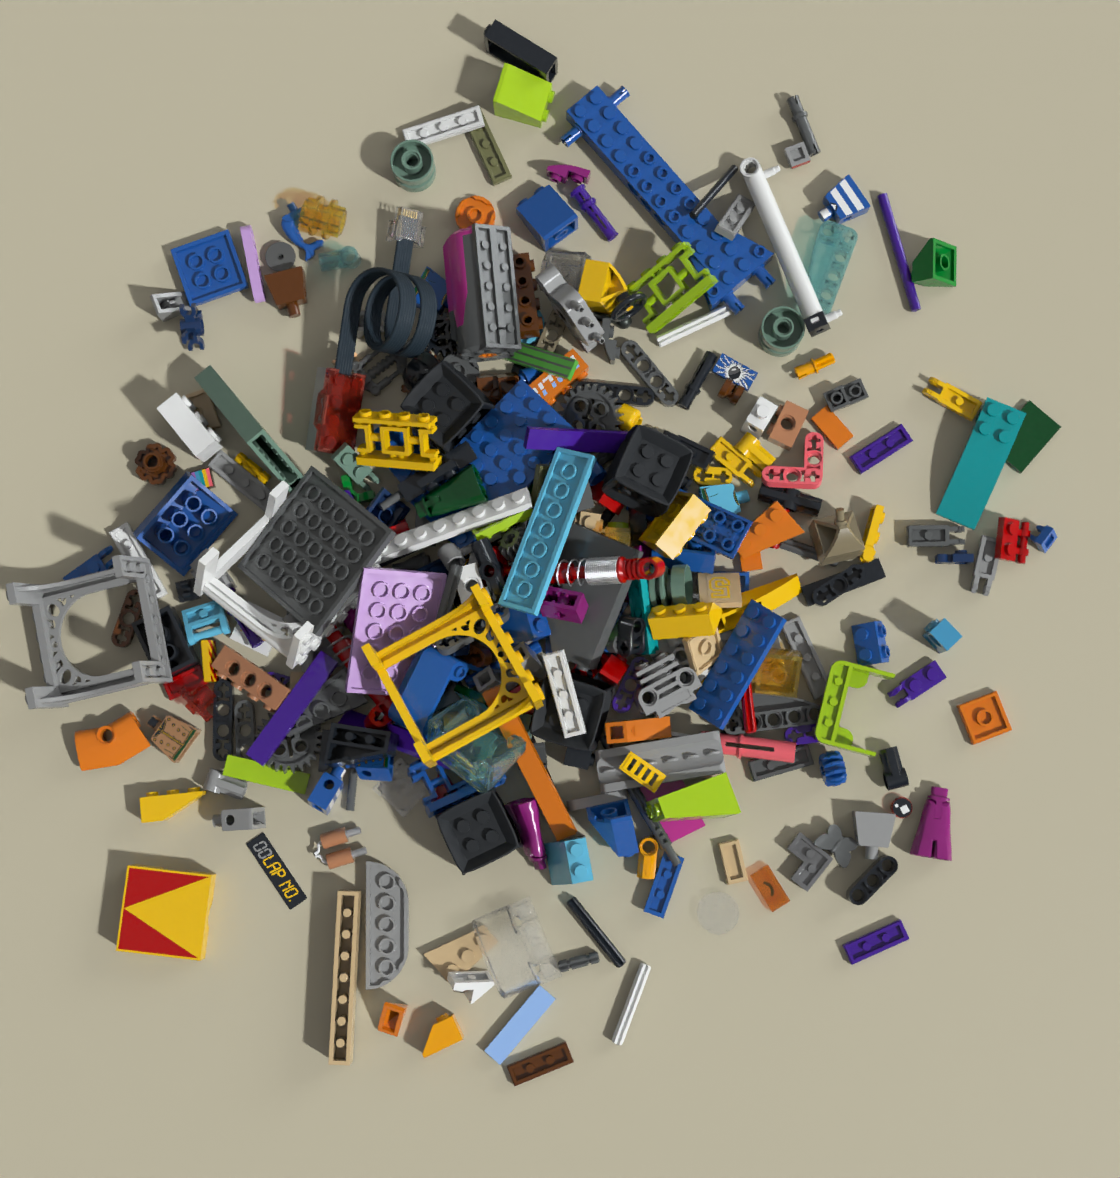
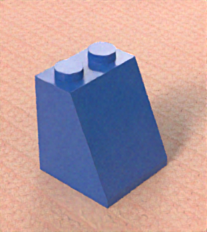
[516,185,578,252]
[483,608,551,654]

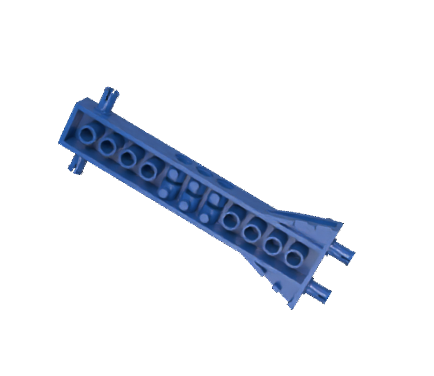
[560,86,776,315]

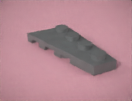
[287,669,369,737]

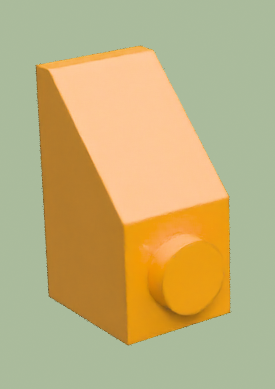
[422,1013,464,1058]

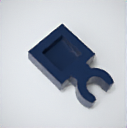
[935,550,974,564]

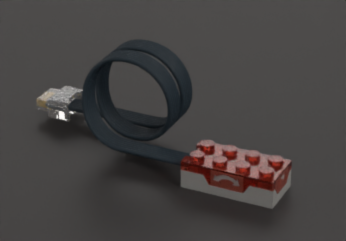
[305,206,437,455]

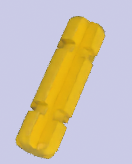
[234,452,271,484]

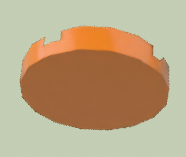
[455,195,496,229]

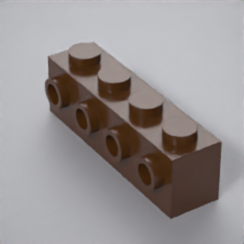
[513,252,543,339]

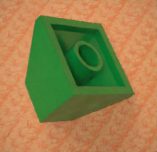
[911,238,957,287]

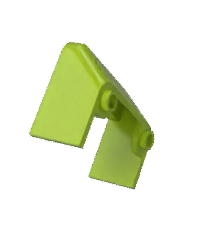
[814,660,895,757]

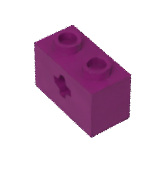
[540,586,589,624]

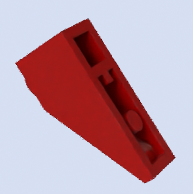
[598,654,629,688]

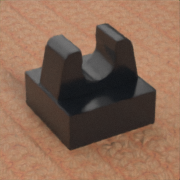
[175,578,201,603]

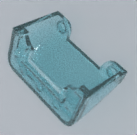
[427,696,526,794]

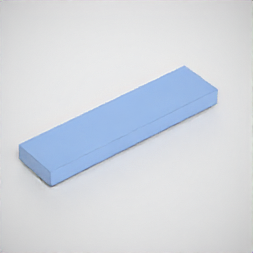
[484,985,556,1065]

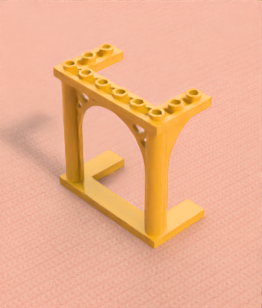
[361,583,545,768]

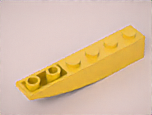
[718,573,802,634]

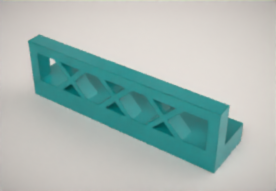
[628,579,659,655]

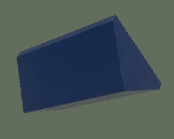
[366,487,411,527]

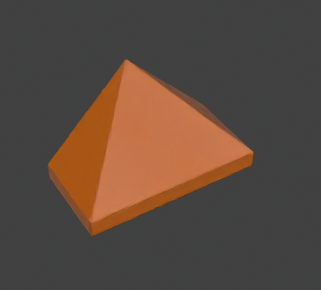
[377,1002,408,1037]

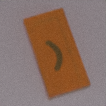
[749,864,790,912]

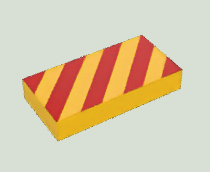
[200,640,219,683]

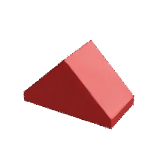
[590,481,625,516]

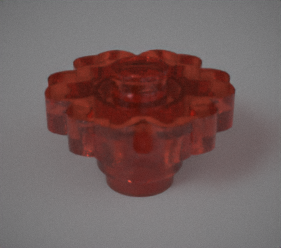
[178,684,216,722]

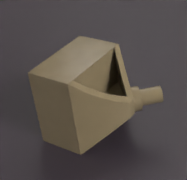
[808,508,865,566]

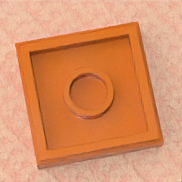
[956,691,1012,745]

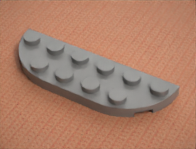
[366,861,409,990]

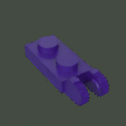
[887,660,947,708]

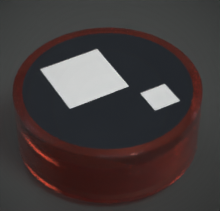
[890,797,913,818]

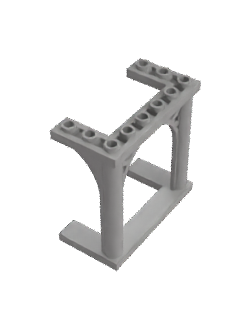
[6,555,173,709]

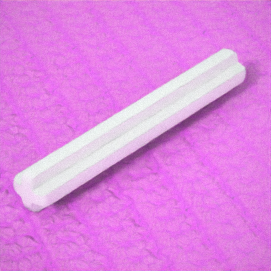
[656,304,732,347]
[612,963,651,1045]

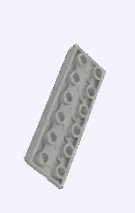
[594,731,726,794]

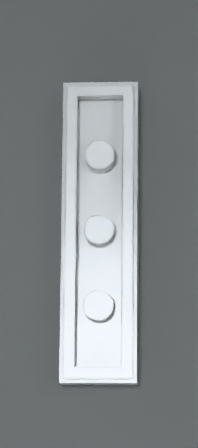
[402,105,485,145]
[109,522,168,600]
[542,649,586,738]

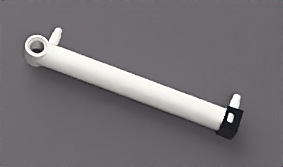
[740,157,843,337]

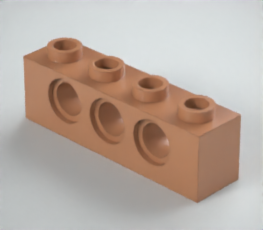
[211,645,292,713]

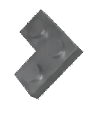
[787,832,833,892]

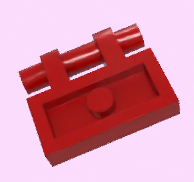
[994,517,1031,564]

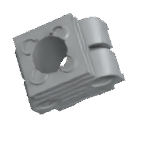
[631,652,702,718]

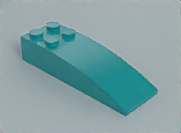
[936,397,1026,530]

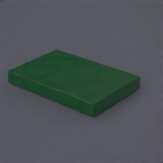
[1006,400,1061,474]

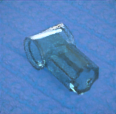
[318,246,361,272]

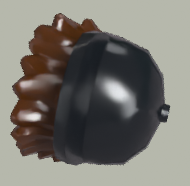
[401,350,440,394]

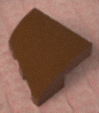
[475,372,519,406]

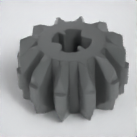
[498,526,526,562]

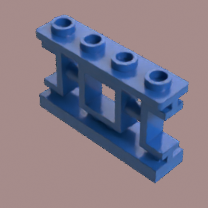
[407,740,507,818]

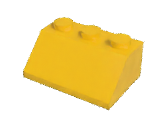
[639,491,711,560]
[648,602,723,640]

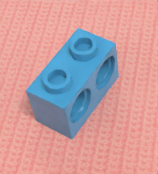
[922,618,963,654]

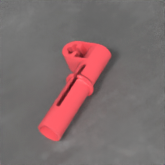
[701,731,796,763]

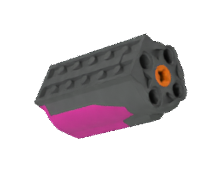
[443,223,522,363]

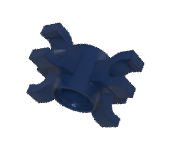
[179,303,205,351]

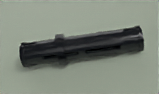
[677,351,718,411]

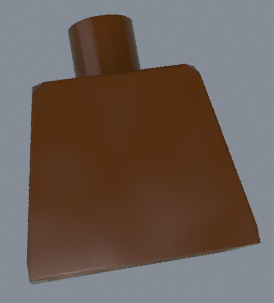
[264,266,307,318]

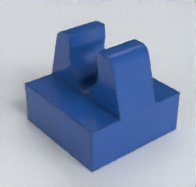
[1030,525,1057,553]

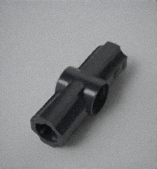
[757,482,822,517]
[471,537,506,603]

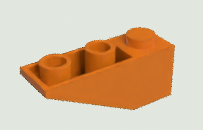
[605,716,672,744]

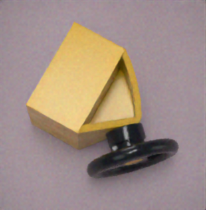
[578,259,647,322]

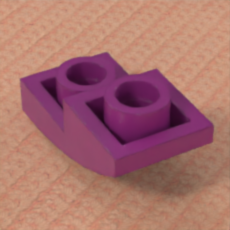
[546,165,590,184]

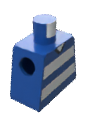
[818,175,870,225]
[307,766,346,815]

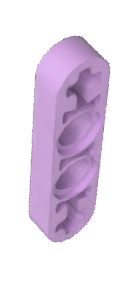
[240,225,266,303]

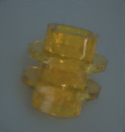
[299,195,347,240]

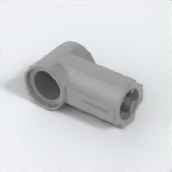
[203,768,248,800]

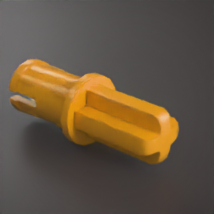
[794,353,835,380]

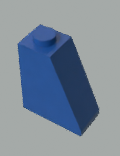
[586,799,639,857]

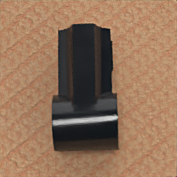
[879,746,909,791]

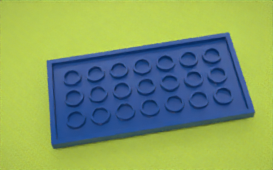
[410,379,574,549]

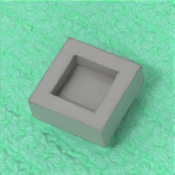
[784,142,811,169]

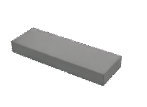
[714,194,755,241]

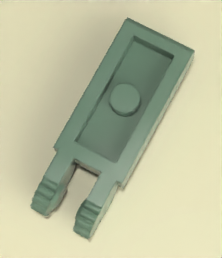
[331,442,381,491]

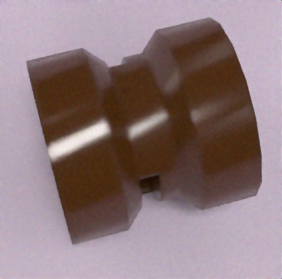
[717,378,745,406]

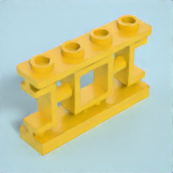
[352,409,442,471]

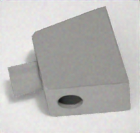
[212,807,266,831]
[852,811,896,860]

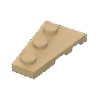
[423,925,499,981]

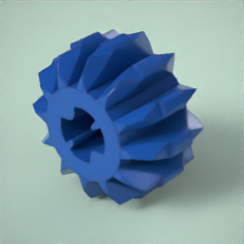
[819,751,847,787]

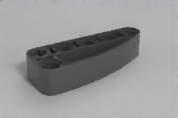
[723,693,821,735]

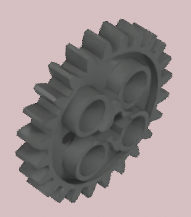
[558,384,624,431]
[255,711,322,774]

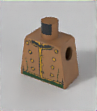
[147,715,202,763]

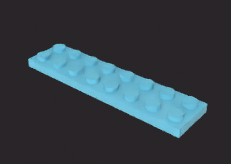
[498,447,597,616]

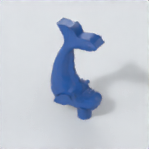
[281,202,324,262]

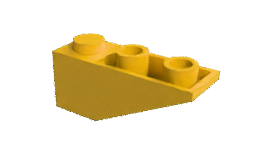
[139,787,207,823]

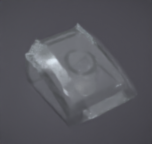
[539,251,592,292]

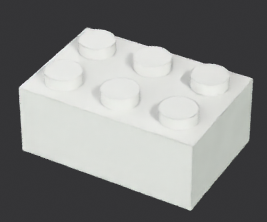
[157,393,223,462]

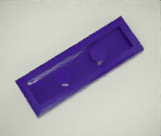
[849,424,913,475]
[842,919,909,965]

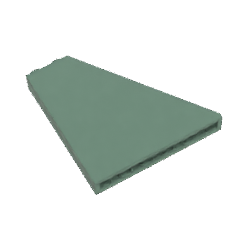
[194,365,303,493]

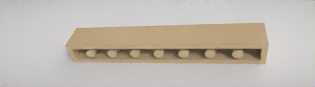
[328,889,362,1066]

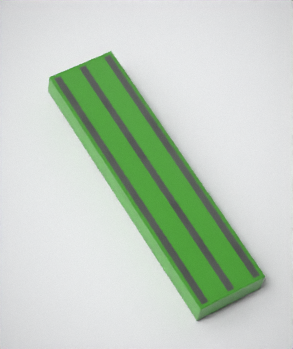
[503,343,579,381]

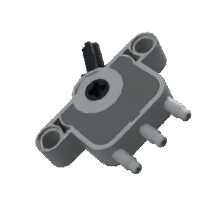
[535,264,605,353]

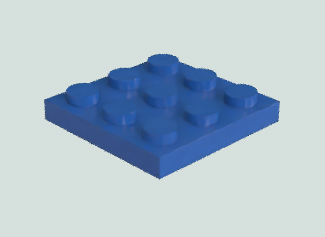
[170,229,249,307]

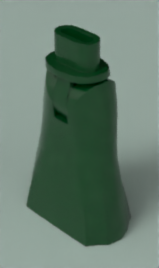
[414,464,489,518]

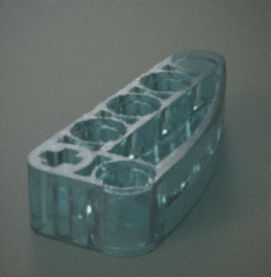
[808,221,858,315]

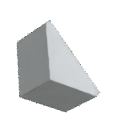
[150,291,191,322]

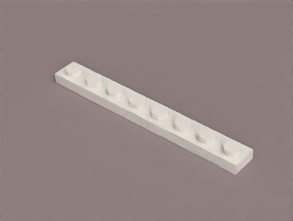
[380,487,533,563]

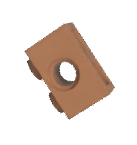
[766,400,809,451]

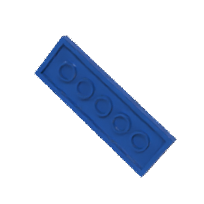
[689,599,787,730]

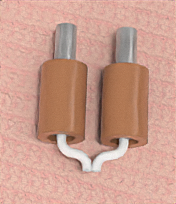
[314,827,367,869]

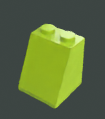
[493,63,555,128]

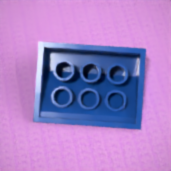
[133,471,238,576]

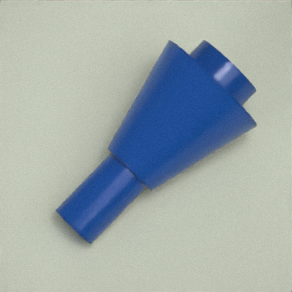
[518,367,543,385]

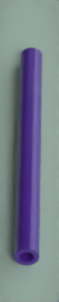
[877,193,921,312]

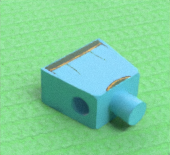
[698,484,750,515]

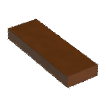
[507,1041,574,1087]

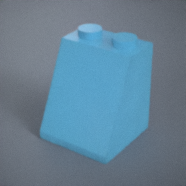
[544,836,594,885]

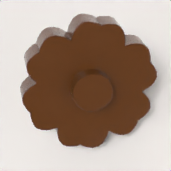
[135,443,177,486]

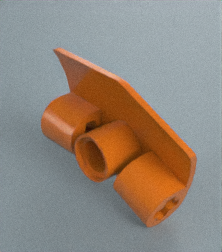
[75,711,151,771]

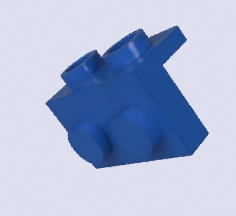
[851,621,890,666]

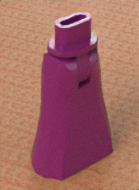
[909,786,952,861]
[504,798,547,870]

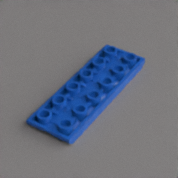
[626,489,753,559]

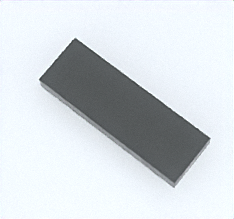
[747,744,814,782]

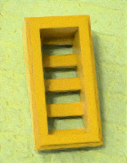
[619,751,666,793]

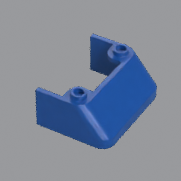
[388,645,483,740]

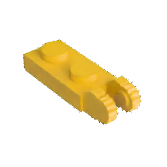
[922,377,982,422]
[710,436,762,488]
[859,504,885,563]

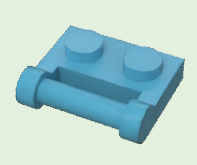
[181,601,231,646]

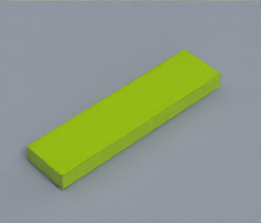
[222,755,310,795]

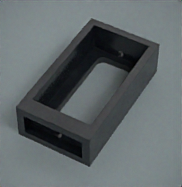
[483,19,558,83]

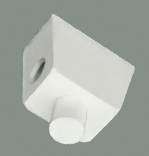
[740,396,778,440]

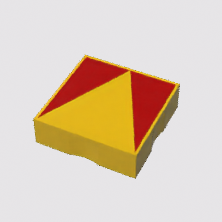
[116,864,216,961]

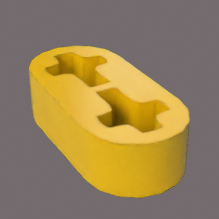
[693,467,733,486]

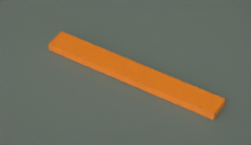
[482,684,577,841]

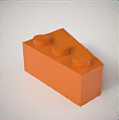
[737,500,804,559]

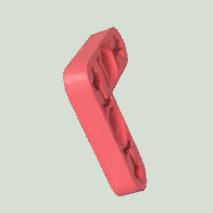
[761,432,824,489]

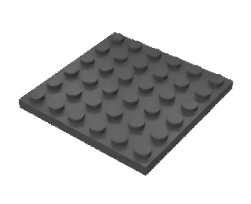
[237,465,396,637]

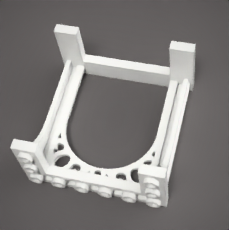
[193,481,382,669]

